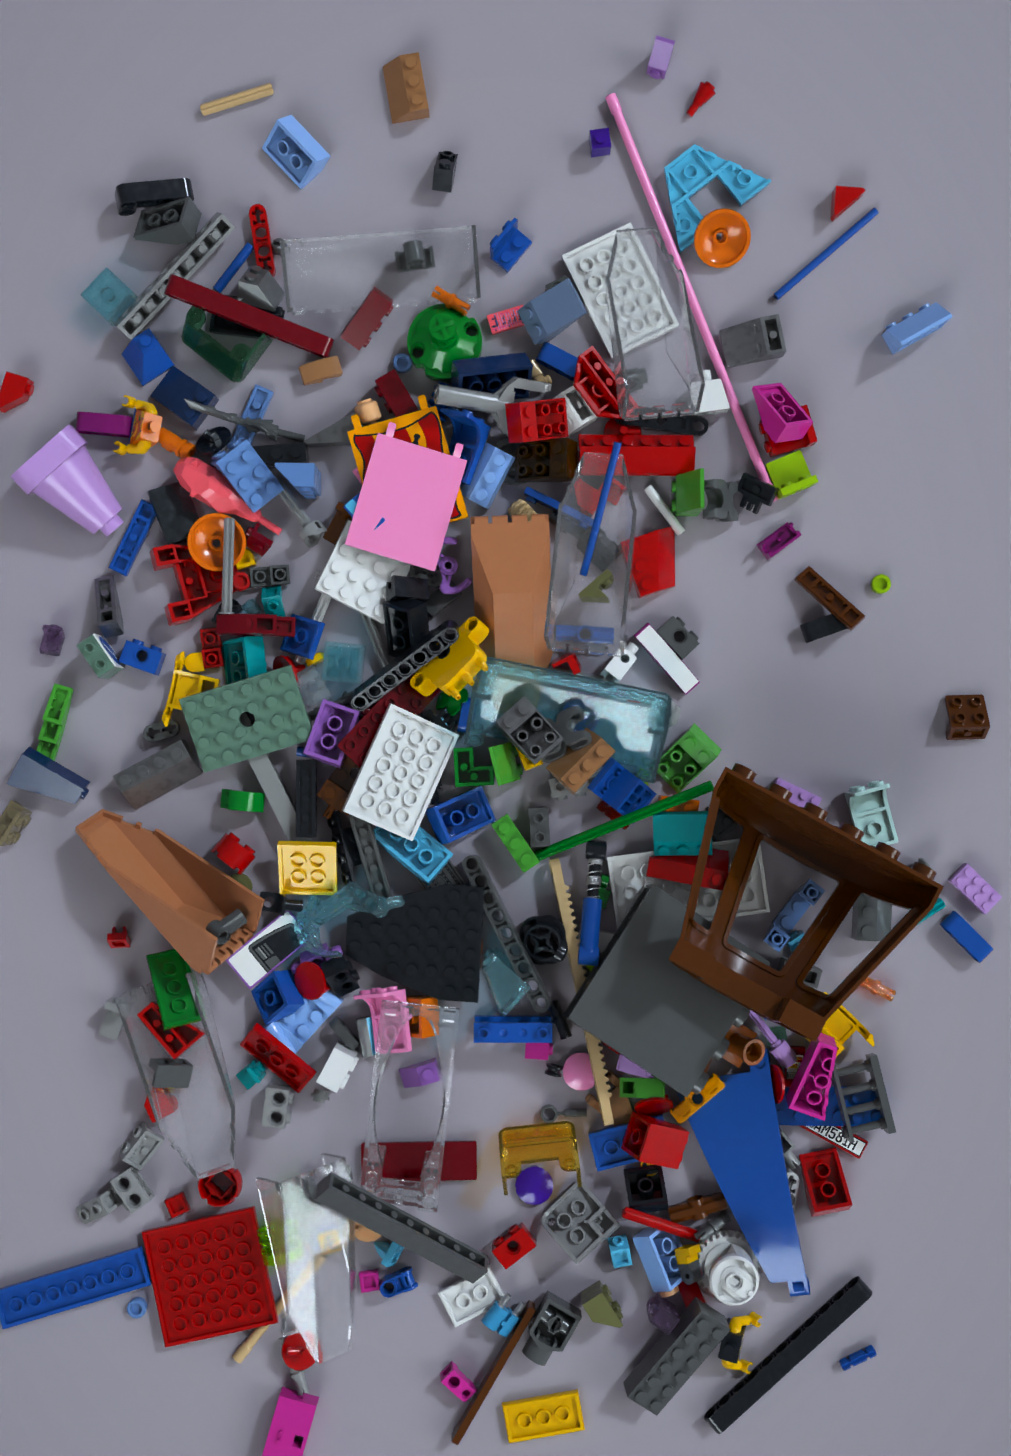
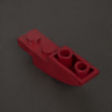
[216,614,296,638]

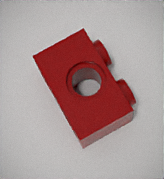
[492,1222,537,1269]

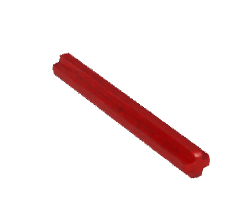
[622,1207,707,1243]

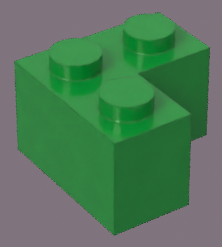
[453,747,494,787]

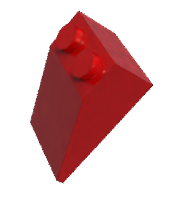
[799,1147,853,1217]

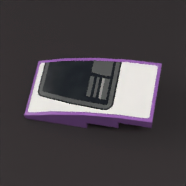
[226,911,312,989]

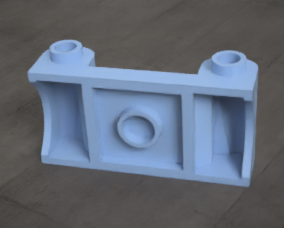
[263,989,344,1054]

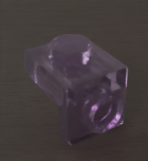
[39,624,65,656]

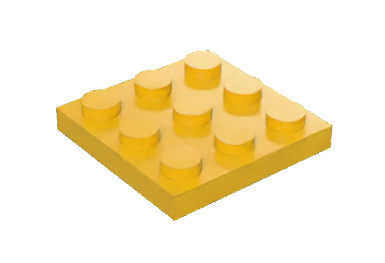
[277,841,338,895]

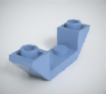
[763,879,825,952]

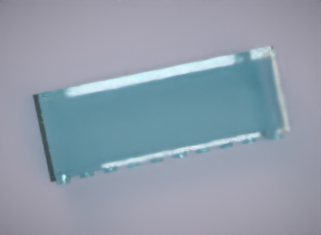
[464,657,672,783]

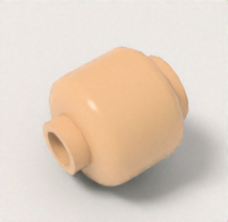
[354,398,382,426]

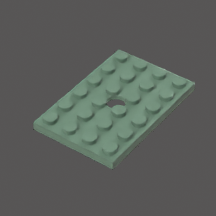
[179,665,312,773]

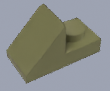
[578,568,614,603]

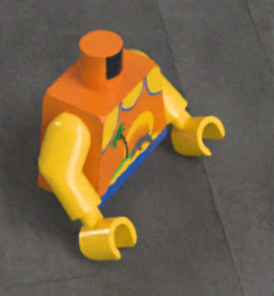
[113,395,163,456]

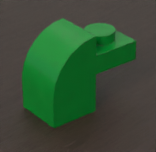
[220,789,265,812]

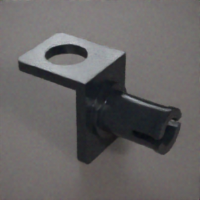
[260,891,303,916]

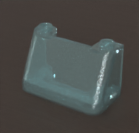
[482,947,531,1017]

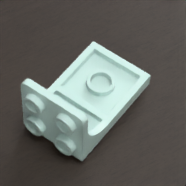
[844,780,899,847]

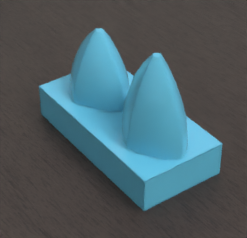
[374,1241,404,1267]

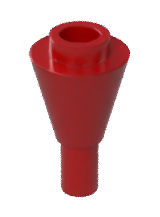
[686,81,716,117]

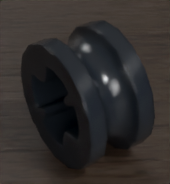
[545,1063,563,1077]

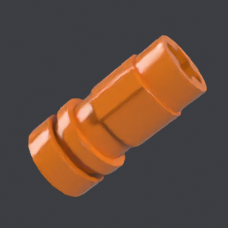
[158,427,196,459]

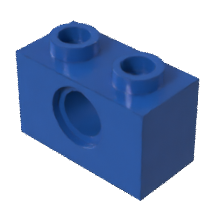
[118,638,166,676]

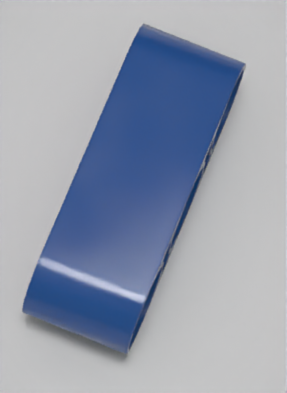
[535,342,577,382]
[940,910,994,963]

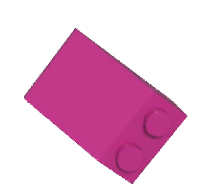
[752,383,813,443]

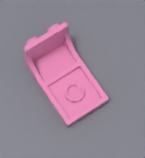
[353,986,412,1054]

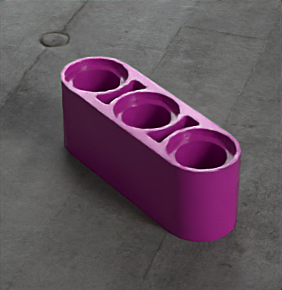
[76,412,133,438]

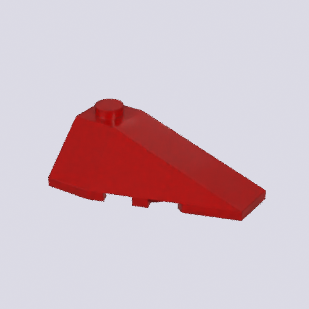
[646,848,729,890]

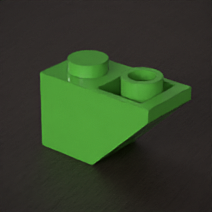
[620,1077,665,1098]

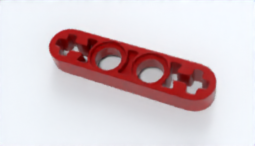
[249,204,276,277]

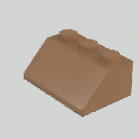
[382,52,430,124]
[546,727,616,795]

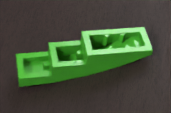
[36,683,74,761]

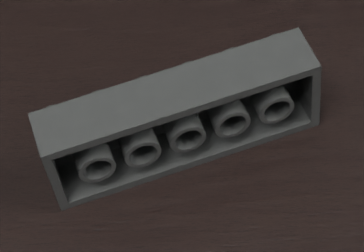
[623,1297,730,1416]

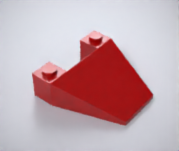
[149,544,238,626]

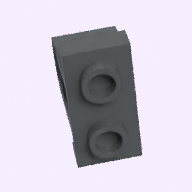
[395,240,436,273]

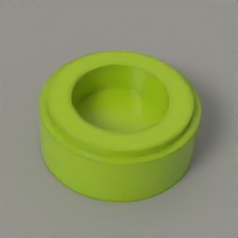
[870,574,891,594]

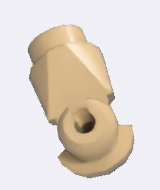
[530,359,552,384]

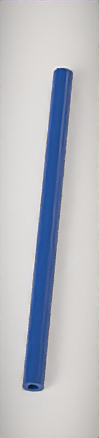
[773,208,879,300]
[579,442,622,576]

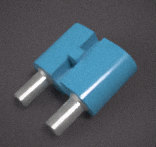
[481,1292,526,1337]

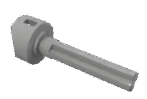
[278,479,327,547]

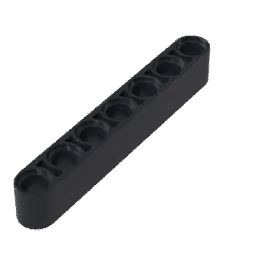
[351,620,459,711]

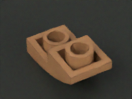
[298,356,343,386]

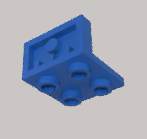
[490,218,532,273]

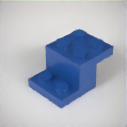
[587,757,657,824]

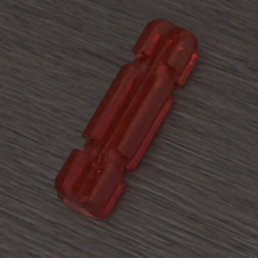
[596,800,629,830]

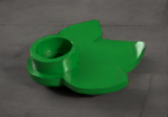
[436,688,468,716]

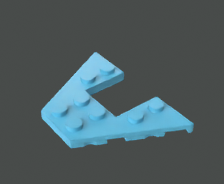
[664,144,771,253]

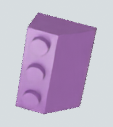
[303,699,361,769]

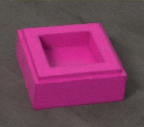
[359,1269,380,1293]

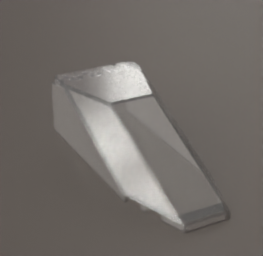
[605,227,705,421]
[544,452,637,657]
[115,969,235,1180]
[256,1153,357,1364]

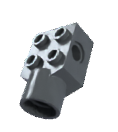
[522,1290,582,1366]

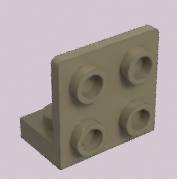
[0,800,32,846]

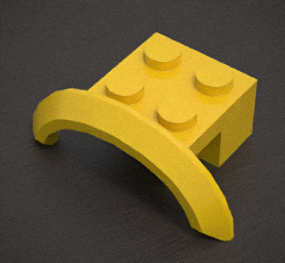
[162,651,221,727]
[806,992,874,1057]

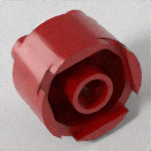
[211,832,256,875]

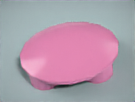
[563,1053,595,1091]

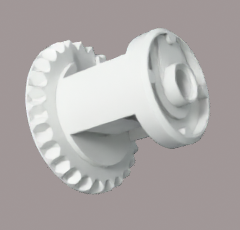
[697,1230,762,1306]

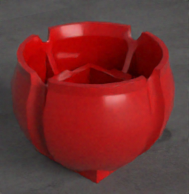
[198,1161,243,1207]

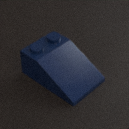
[150,366,219,431]

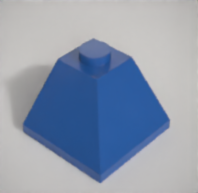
[122,328,175,386]

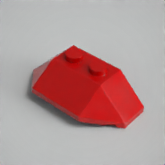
[573,345,639,419]

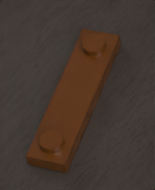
[795,566,865,631]

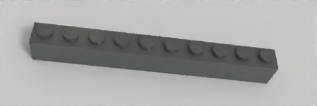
[315,1172,488,1283]

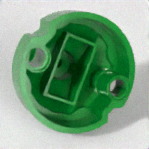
[407,304,482,383]

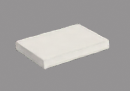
[438,1265,504,1327]

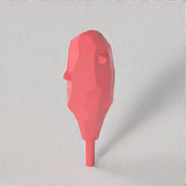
[173,457,283,536]

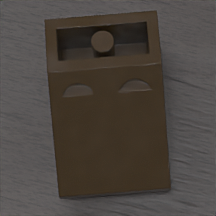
[515,438,578,482]

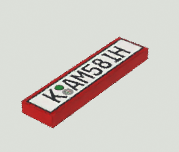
[800,1126,868,1159]

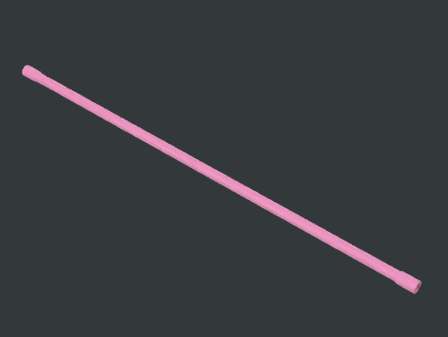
[605,93,778,502]

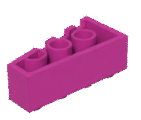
[786,1033,837,1121]

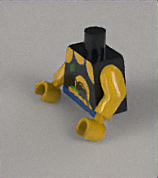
[718,1312,762,1374]

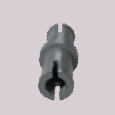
[694,1211,731,1244]

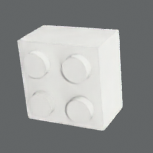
[316,1040,359,1093]

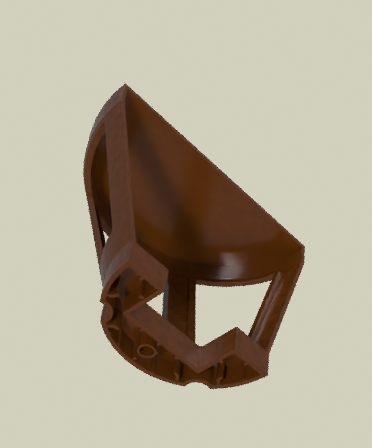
[668,763,944,1042]

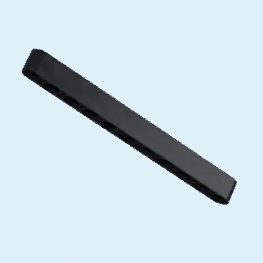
[704,1276,872,1434]

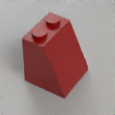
[621,1111,689,1169]

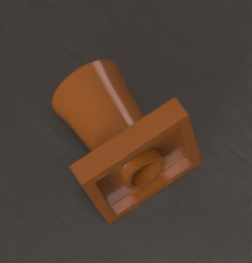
[722,1024,765,1068]

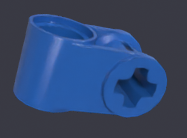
[380,1266,418,1298]

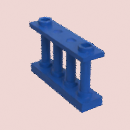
[474,1015,552,1043]

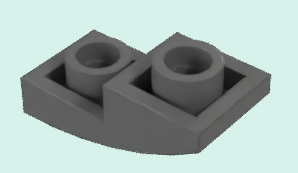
[249,565,290,588]

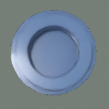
[393,353,412,374]
[127,1297,148,1318]

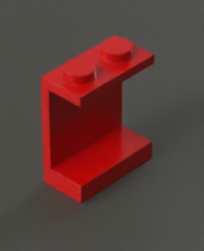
[758,405,817,457]

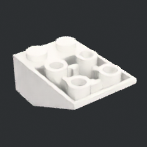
[547,386,597,440]

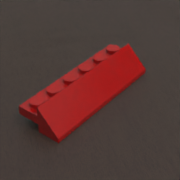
[578,434,696,476]

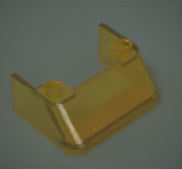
[498,1121,582,1195]

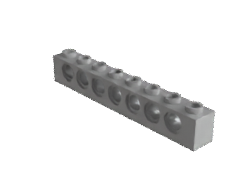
[113,212,235,340]

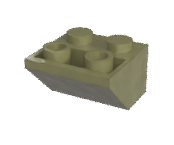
[580,1280,623,1328]

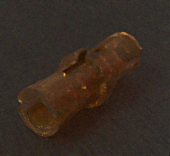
[860,977,896,1002]

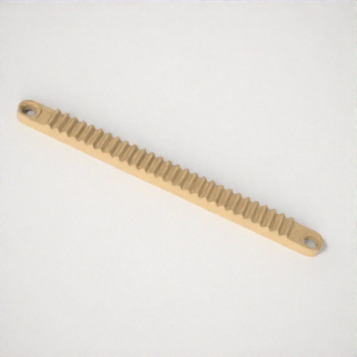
[549,858,614,1126]

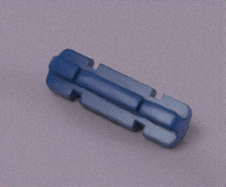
[839,1345,877,1371]

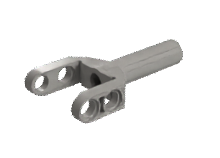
[434,377,552,441]

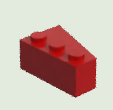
[137,1001,208,1060]

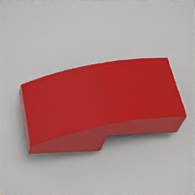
[199,627,224,669]

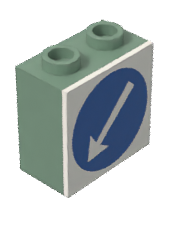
[76,633,125,679]

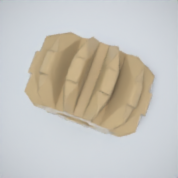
[508,499,537,522]

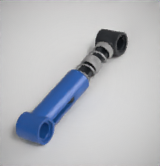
[578,840,607,966]

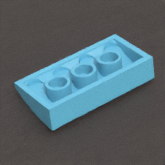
[373,826,453,886]

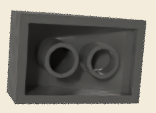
[133,197,202,245]

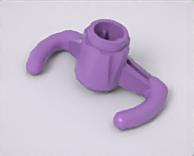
[437,537,472,594]

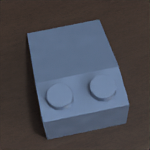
[517,278,587,345]

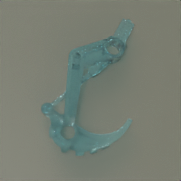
[294,881,405,958]

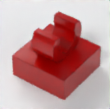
[107,926,131,948]

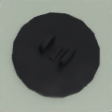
[196,427,232,455]

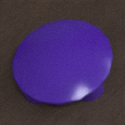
[515,1165,554,1205]

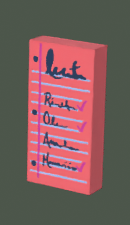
[487,305,525,335]

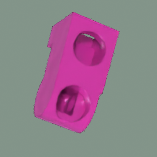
[440,1361,477,1402]

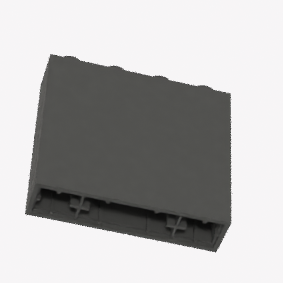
[562,884,770,1097]

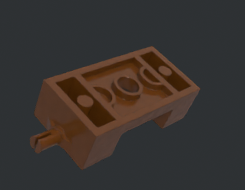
[317,755,360,819]

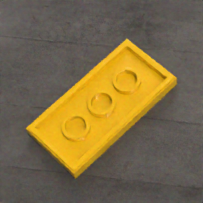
[502,1389,585,1443]

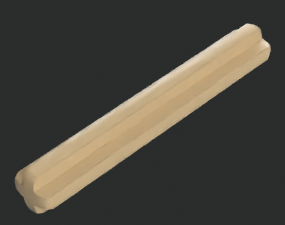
[200,83,274,116]

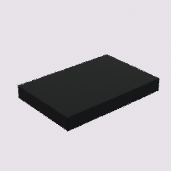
[147,482,199,545]

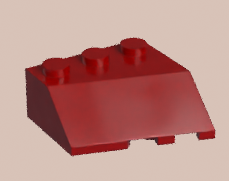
[620,527,675,599]

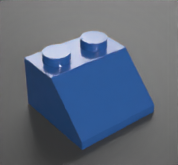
[251,970,305,1025]

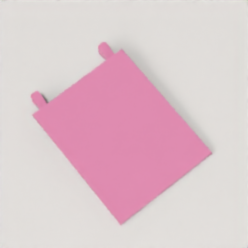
[345,422,467,572]

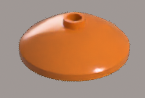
[694,208,751,268]
[187,513,246,571]

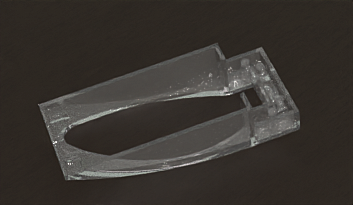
[360,1000,460,1212]

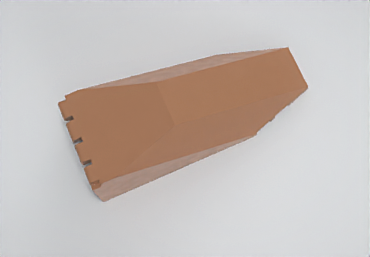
[470,514,553,713]
[75,809,265,975]

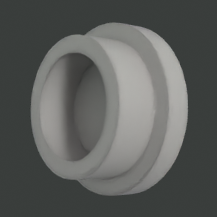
[311,1089,330,1103]

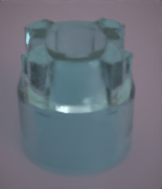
[241,598,263,614]

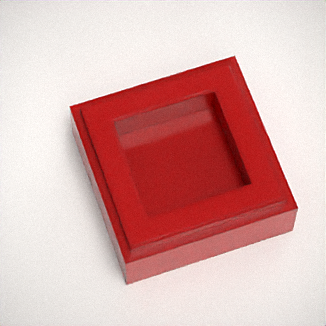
[164,1191,190,1218]

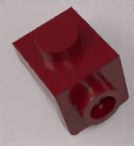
[245,522,273,557]

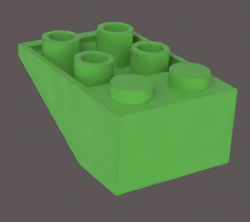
[651,723,722,793]

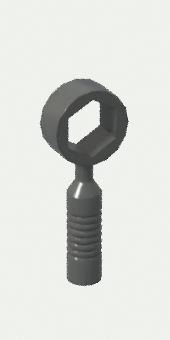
[540,1104,587,1123]

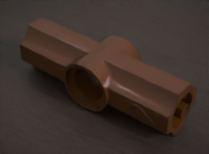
[668,1191,728,1223]

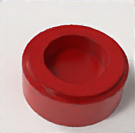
[233,572,251,592]

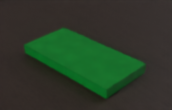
[146,949,203,1030]

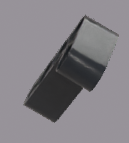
[115,178,194,216]

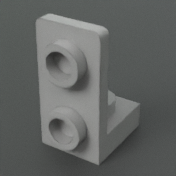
[99,998,130,1040]
[76,1188,122,1224]

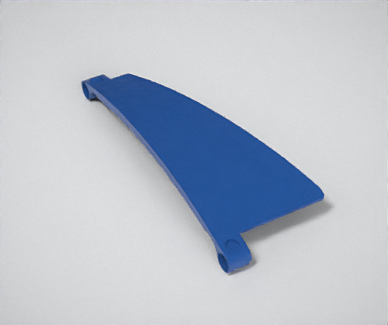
[676,1048,810,1297]

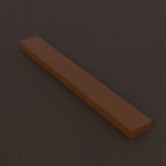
[451,1300,536,1445]

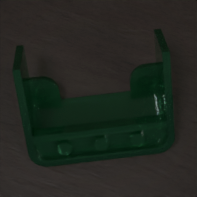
[181,306,273,382]

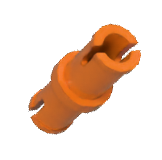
[431,286,471,316]

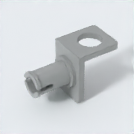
[779,1127,800,1169]

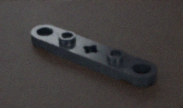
[614,407,708,437]

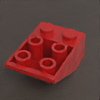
[505,398,569,443]

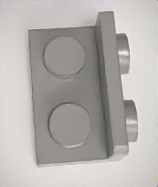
[120,1121,165,1171]

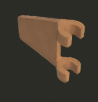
[585,1070,633,1126]

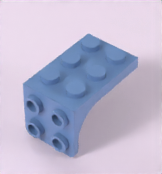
[210,438,284,513]

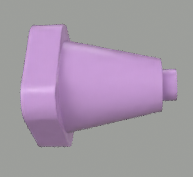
[11,424,124,537]

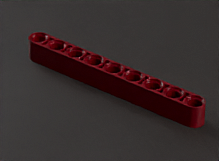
[164,274,334,358]

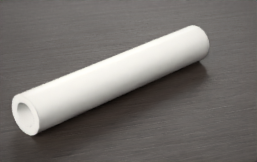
[644,485,685,536]

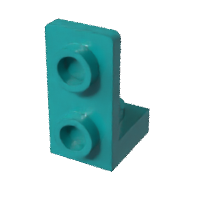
[261,585,286,617]
[236,1059,267,1090]

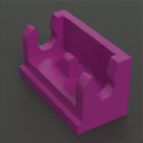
[757,522,802,560]

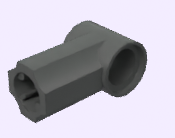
[206,909,247,945]

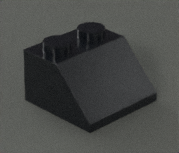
[623,1165,668,1213]

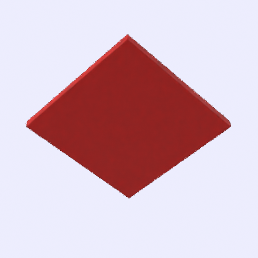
[141,1206,279,1348]

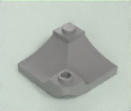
[542,1179,620,1265]

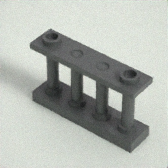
[831,1053,896,1143]

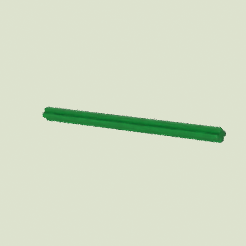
[535,781,714,861]

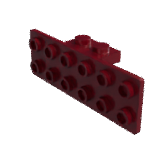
[337,670,441,768]
[361,1141,477,1189]

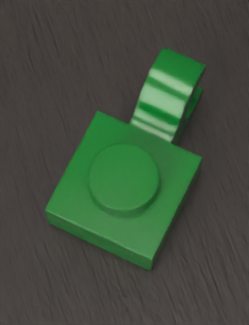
[598,874,611,909]

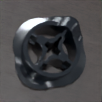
[520,915,568,965]

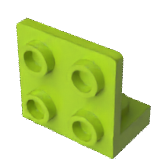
[765,450,819,500]

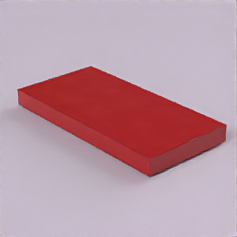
[240,1023,317,1093]

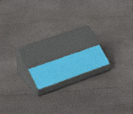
[356,1016,377,1058]

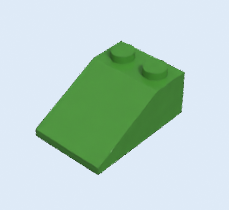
[671,468,704,517]
[488,742,523,786]

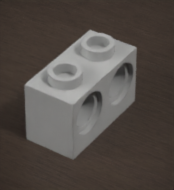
[261,1083,294,1129]
[110,1166,155,1214]

